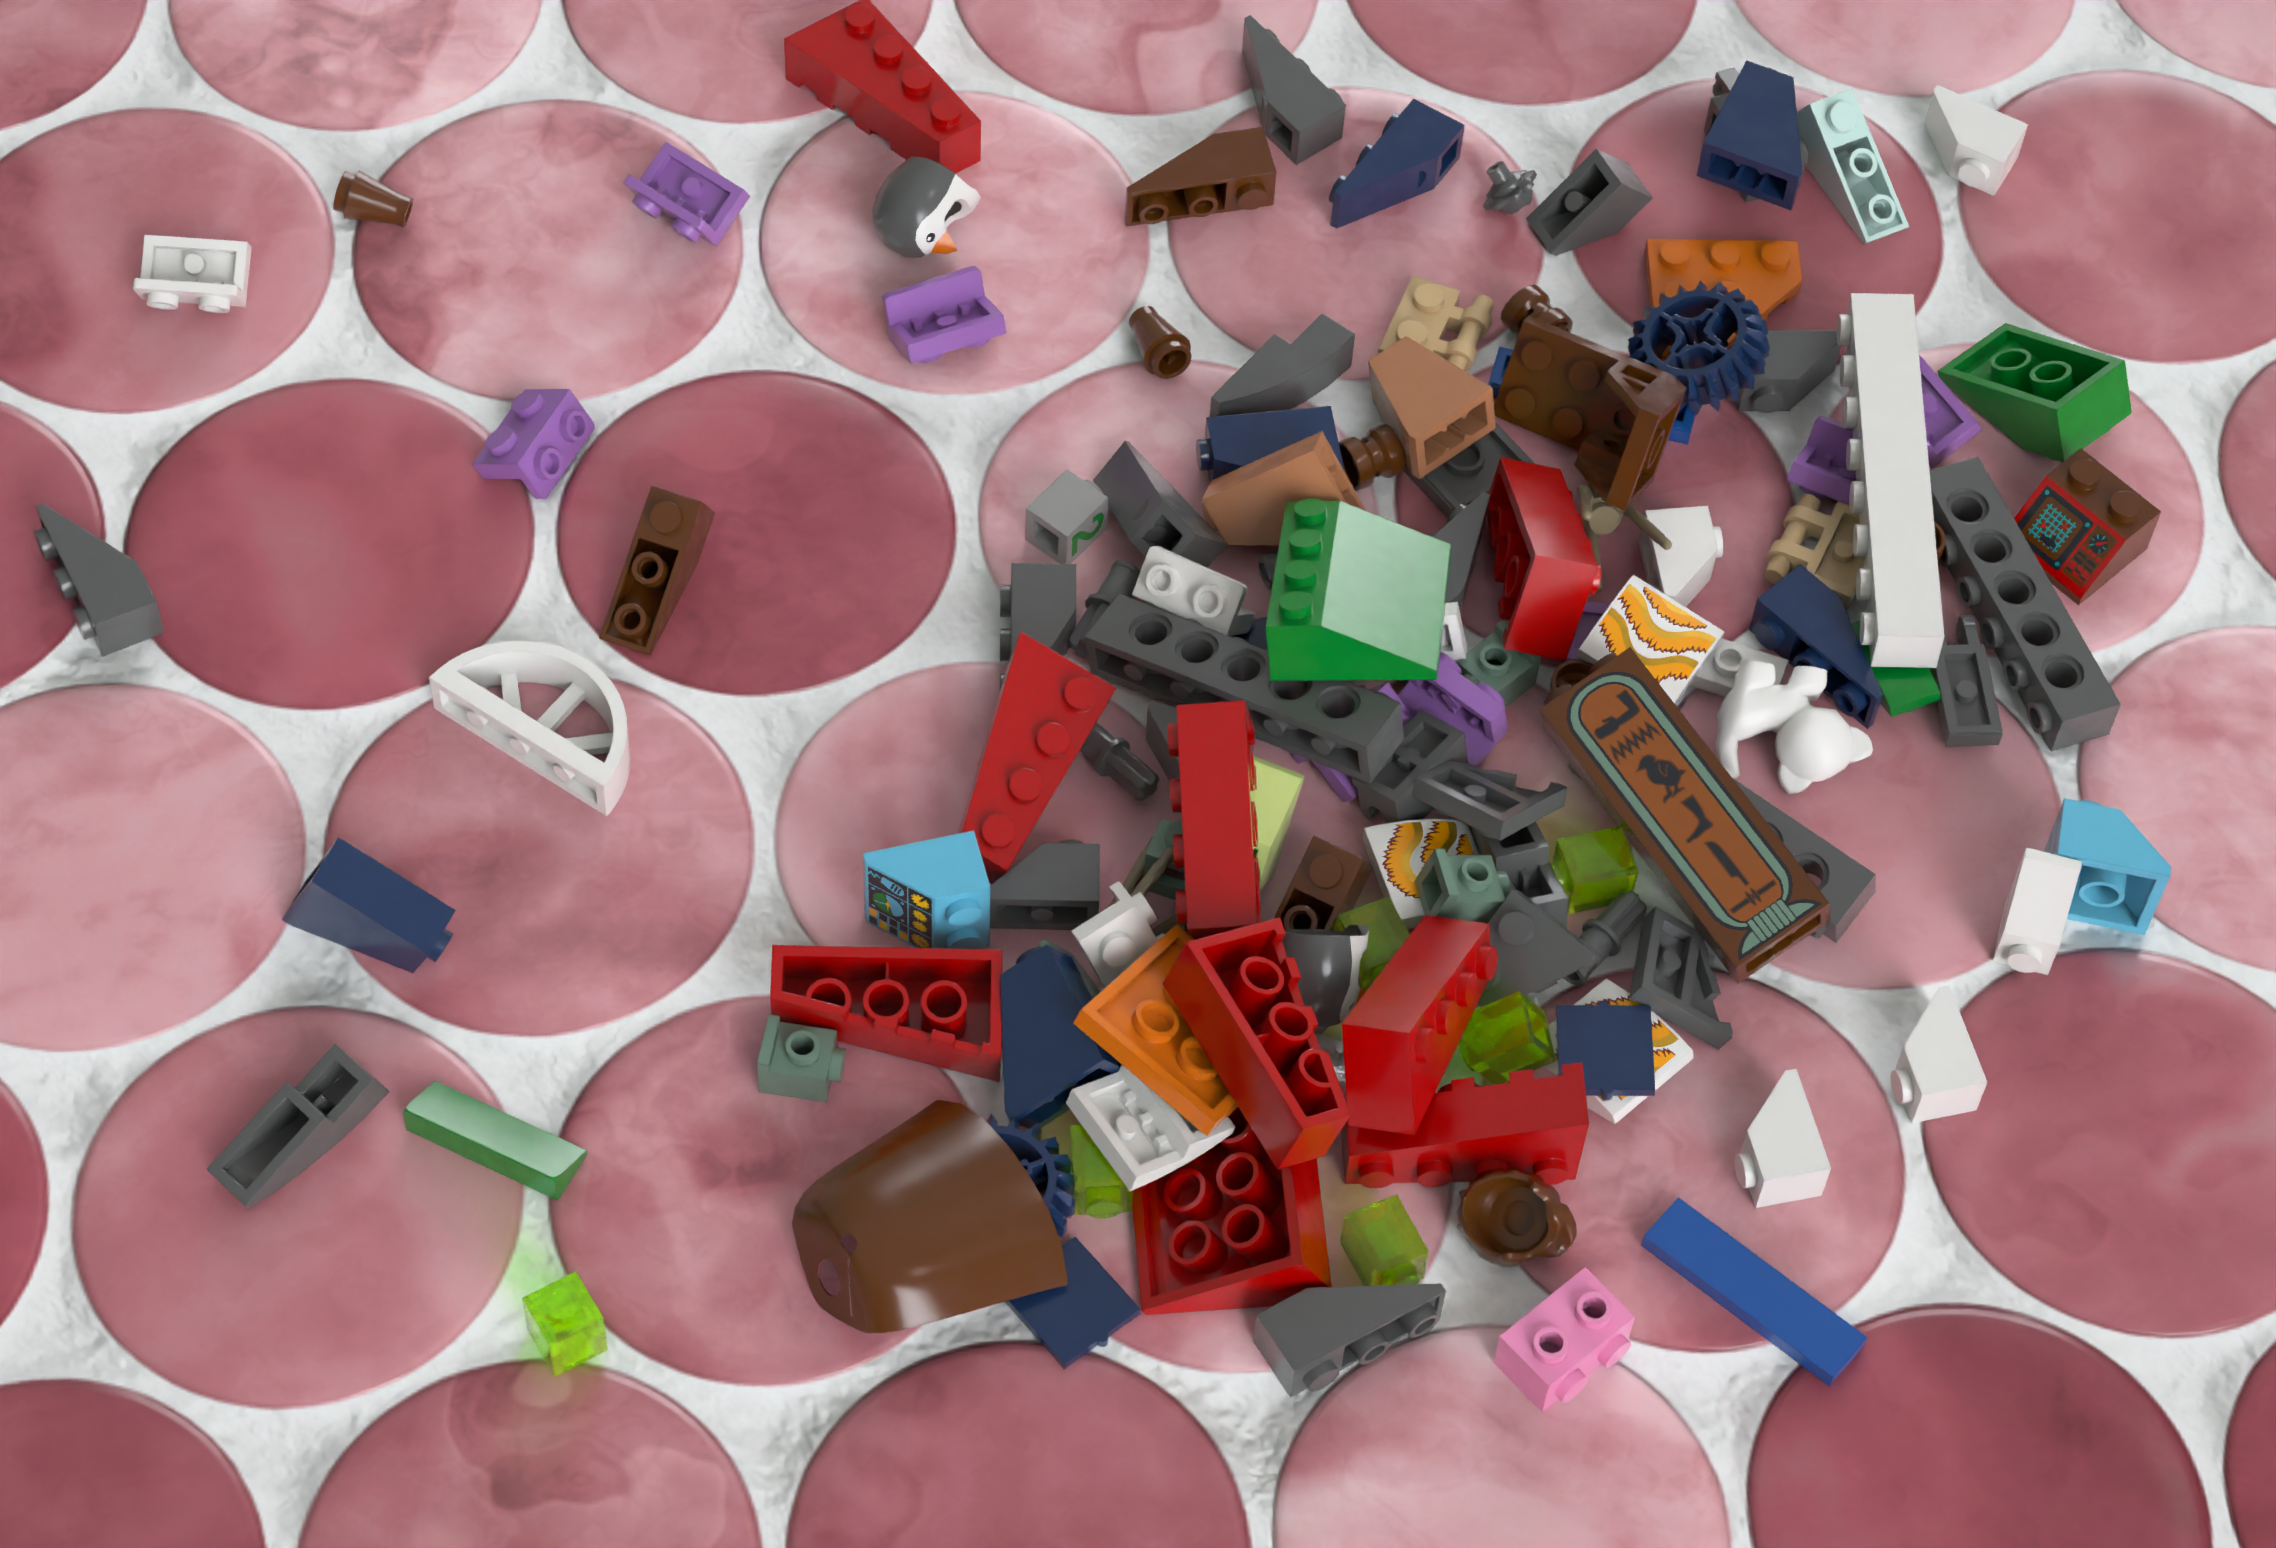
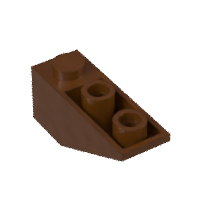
[1125,127,1277,227]
[599,486,715,656]
[1273,835,1373,930]

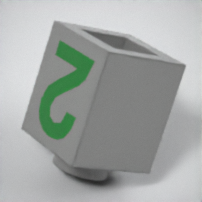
[1025,470,1109,564]

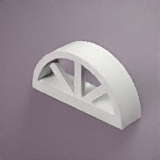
[429,640,631,816]

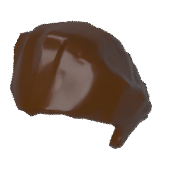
[1456,1167,1577,1267]

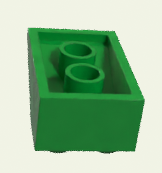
[1938,323,2132,462]

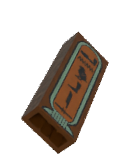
[1539,647,1830,984]

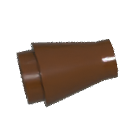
[333,170,413,227]
[1129,306,1191,379]

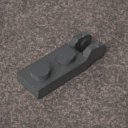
[1929,615,2003,747]

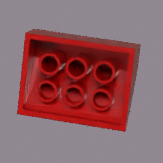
[1131,1107,1332,1315]

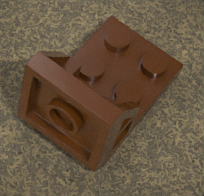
[1494,316,1687,511]

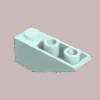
[1797,88,1909,244]

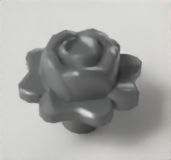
[1483,161,1537,214]

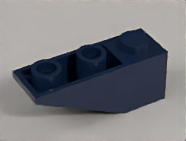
[1329,98,1465,229]
[1749,564,1883,729]

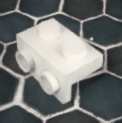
[133,235,252,313]
[1132,546,1256,636]
[1071,881,1164,988]

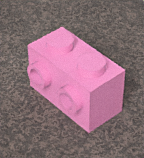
[1493,1267,1635,1412]

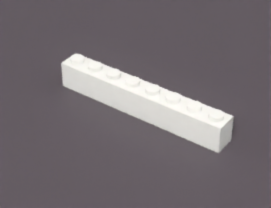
[1836,293,1944,668]

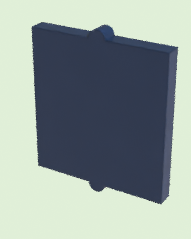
[1556,1001,1655,1101]
[1005,1237,1141,1369]

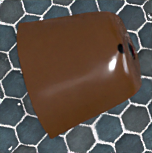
[792,1100,1068,1333]

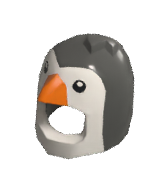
[872,156,981,258]
[1282,925,1369,1033]

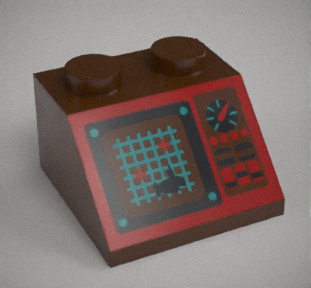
[2014,448,2161,606]

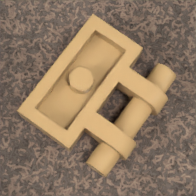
[1378,276,1494,371]
[1764,494,1863,609]

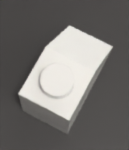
[1924,85,2028,196]
[1639,506,1723,607]
[1993,847,2082,975]
[1890,985,1987,1123]
[1735,1069,1831,1208]

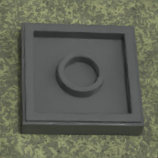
[1404,423,1535,518]

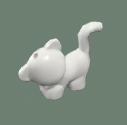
[1715,661,1873,794]

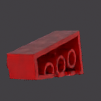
[784,0,981,174]
[1487,457,1601,661]
[958,632,1116,884]
[1167,700,1261,940]
[1342,915,1498,1136]
[1163,917,1351,1170]
[770,945,1003,1082]
[1341,1062,1589,1189]

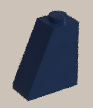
[1697,60,1802,210]
[1196,406,1345,482]
[282,837,456,973]
[1000,944,1122,1129]

